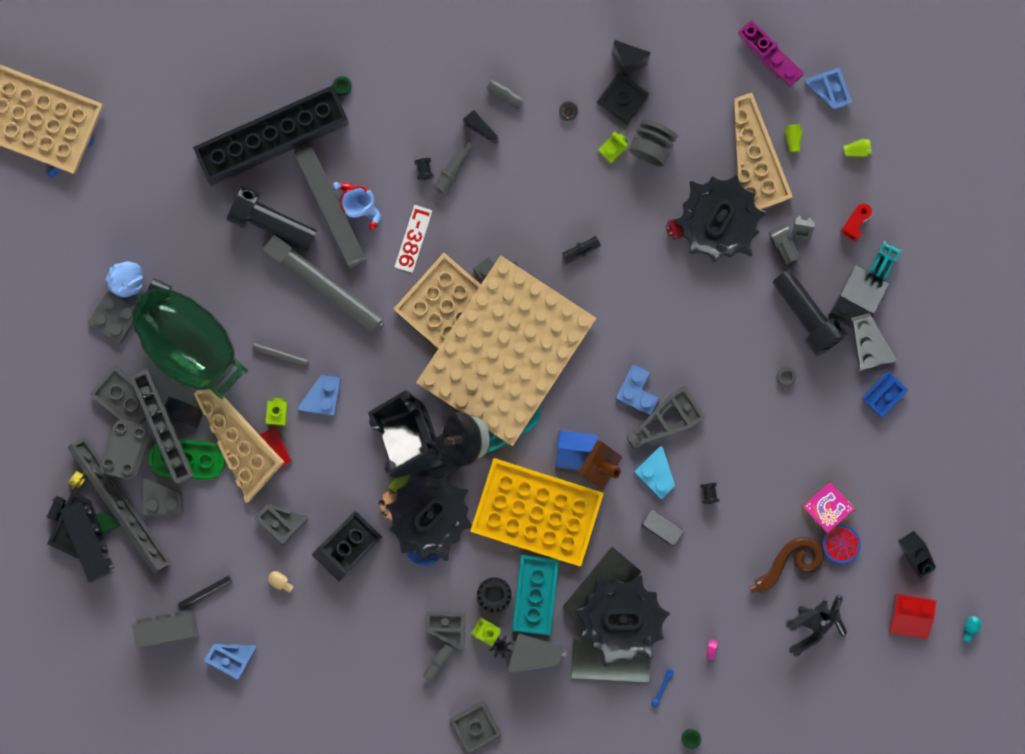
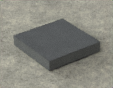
[449,701,502,754]

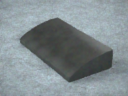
[562,547,641,623]
[571,639,650,682]

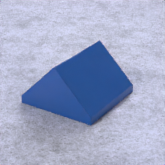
[555,431,598,472]

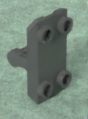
[99,419,150,480]

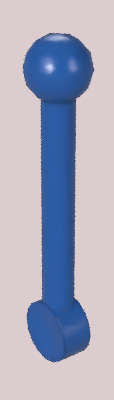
[651,669,674,707]

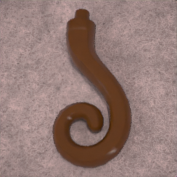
[749,537,824,594]

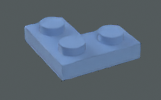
[616,364,659,416]

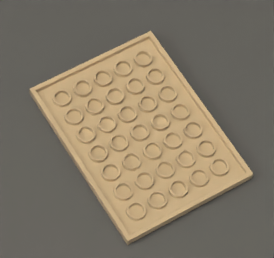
[416,255,596,446]

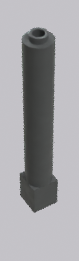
[262,235,384,333]

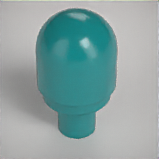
[963,616,982,643]

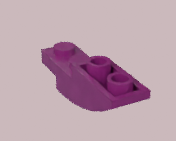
[738,20,804,87]

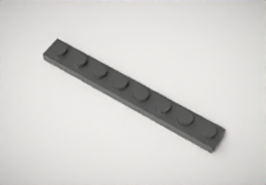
[67,437,171,574]

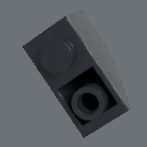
[898,531,936,578]

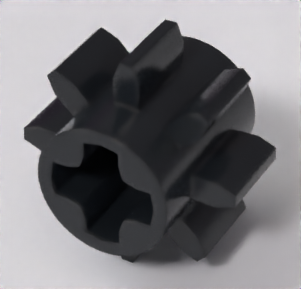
[489,635,512,658]

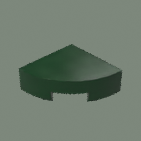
[96,513,121,533]

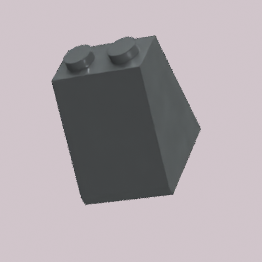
[507,633,566,673]

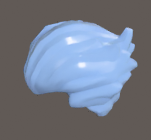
[105,261,143,298]

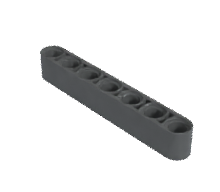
[294,144,367,269]

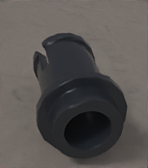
[46,496,67,522]

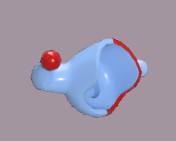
[332,182,381,230]

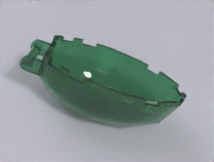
[132,289,248,400]

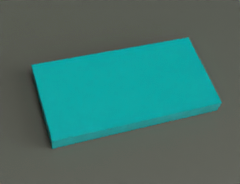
[512,554,559,636]

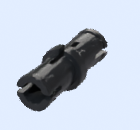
[562,236,601,264]

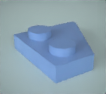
[805,67,852,110]
[298,375,341,416]
[204,644,257,680]

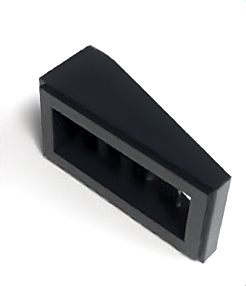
[463,110,499,144]

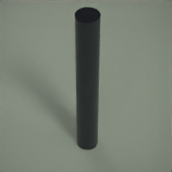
[177,575,232,610]

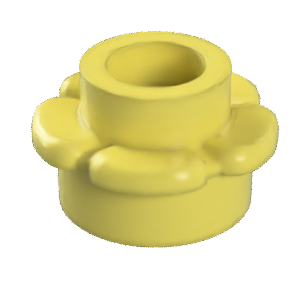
[68,471,85,489]

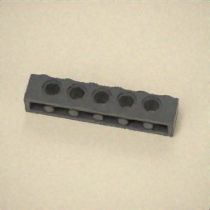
[130,369,195,484]

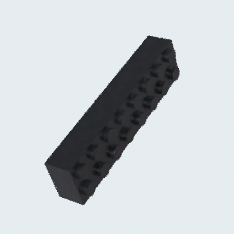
[193,85,349,186]

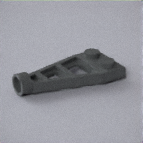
[626,386,706,450]

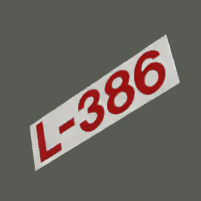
[395,205,433,273]

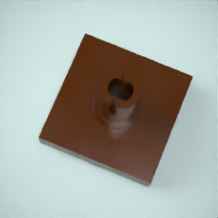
[578,440,622,490]

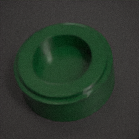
[333,76,352,96]
[681,729,701,749]

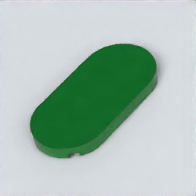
[148,439,226,480]

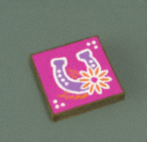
[801,481,856,535]

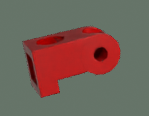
[840,203,872,242]

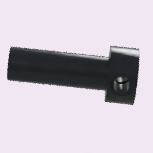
[226,186,317,251]
[772,269,847,356]

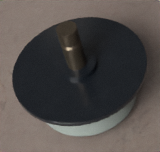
[443,412,490,466]

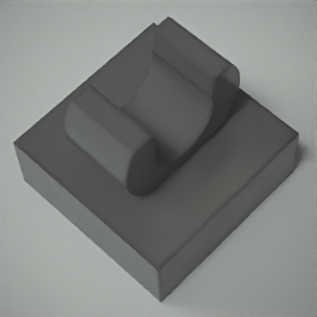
[792,216,815,240]

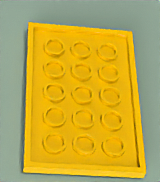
[470,458,604,567]

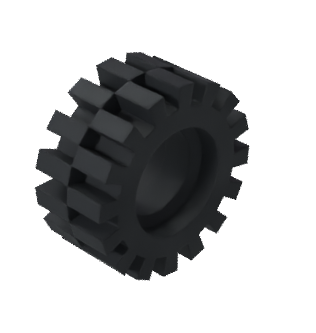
[477,577,512,612]

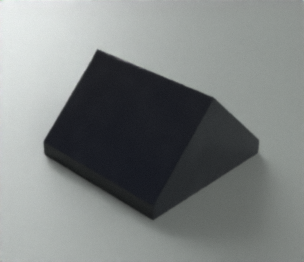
[612,40,651,75]

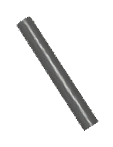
[252,343,309,367]

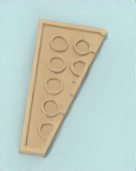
[734,92,793,210]
[194,380,284,503]

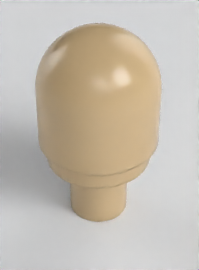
[268,571,294,593]

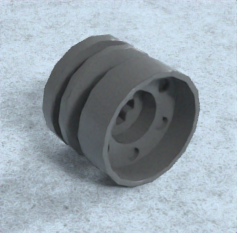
[628,120,678,167]

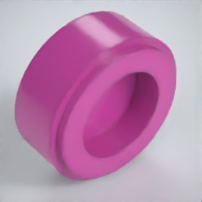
[706,640,718,660]

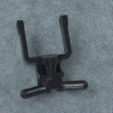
[786,595,847,657]

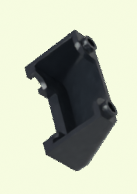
[368,390,445,479]

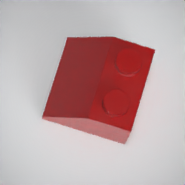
[889,594,937,639]

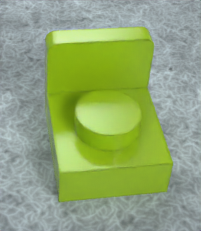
[598,132,628,164]
[471,617,501,646]

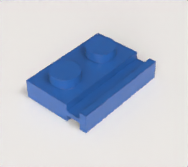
[861,371,908,418]

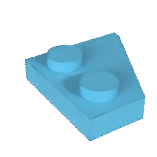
[634,446,675,499]

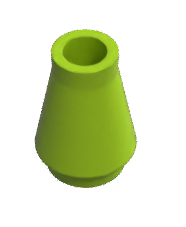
[784,124,803,152]
[843,138,872,157]

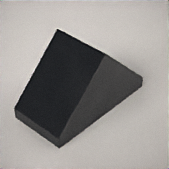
[165,397,203,428]

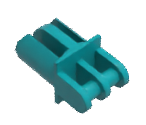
[869,241,902,281]

